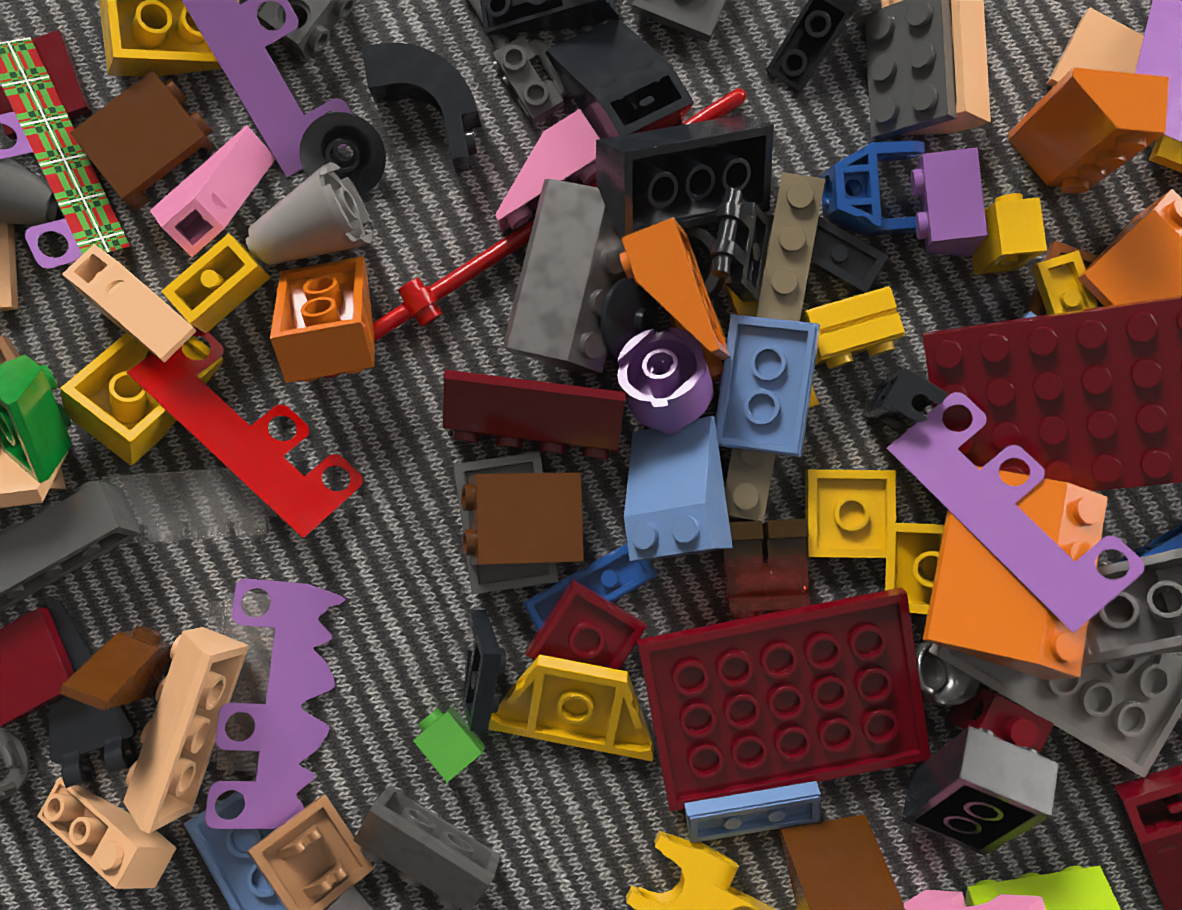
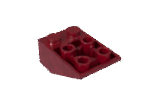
[1114,765,1182,910]

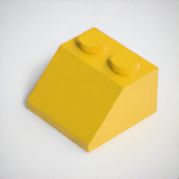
[885,522,945,614]

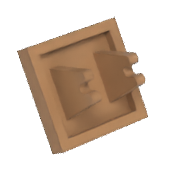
[246,794,375,910]

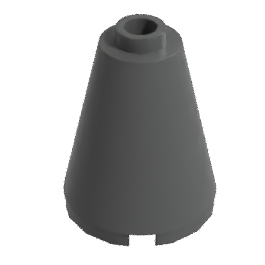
[0,158,63,227]

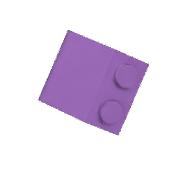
[911,147,987,257]

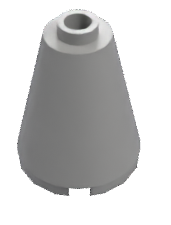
[246,162,373,265]

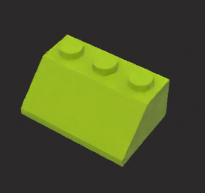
[965,866,1121,910]

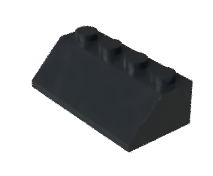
[596,115,774,240]

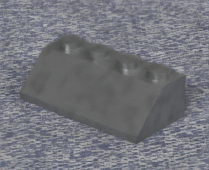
[502,179,626,373]

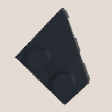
[463,609,506,731]

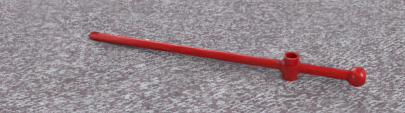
[324,88,747,378]

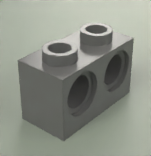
[257,0,356,61]

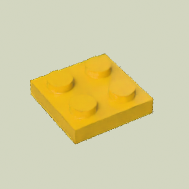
[805,469,896,558]

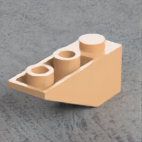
[62,244,196,362]
[37,777,177,889]

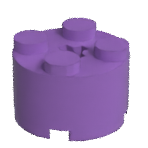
[617,327,714,434]

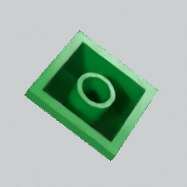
[0,354,72,483]

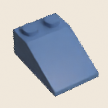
[624,416,733,561]

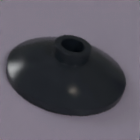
[299,112,386,195]
[601,277,658,362]

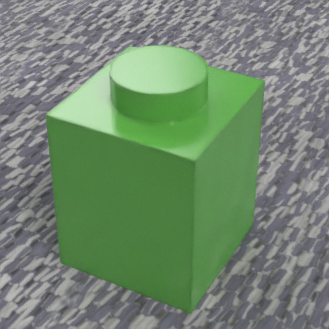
[413,706,486,783]

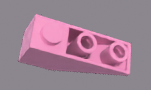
[495,109,600,232]
[150,125,276,257]

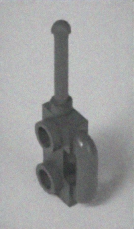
[469,0,568,124]

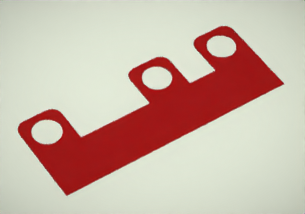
[126,325,363,538]

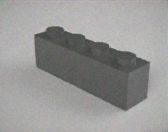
[0,480,141,612]

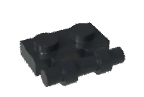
[710,189,771,302]

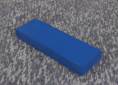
[523,543,658,631]

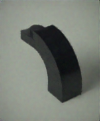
[361,43,481,172]

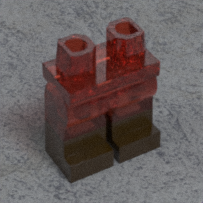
[720,519,810,621]

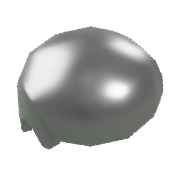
[915,641,983,706]

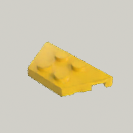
[488,655,654,761]

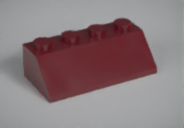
[443,369,626,460]

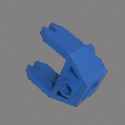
[820,141,925,237]

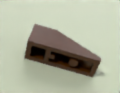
[59,626,172,710]

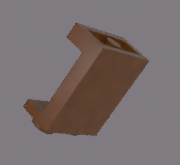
[70,70,216,211]
[461,473,584,565]

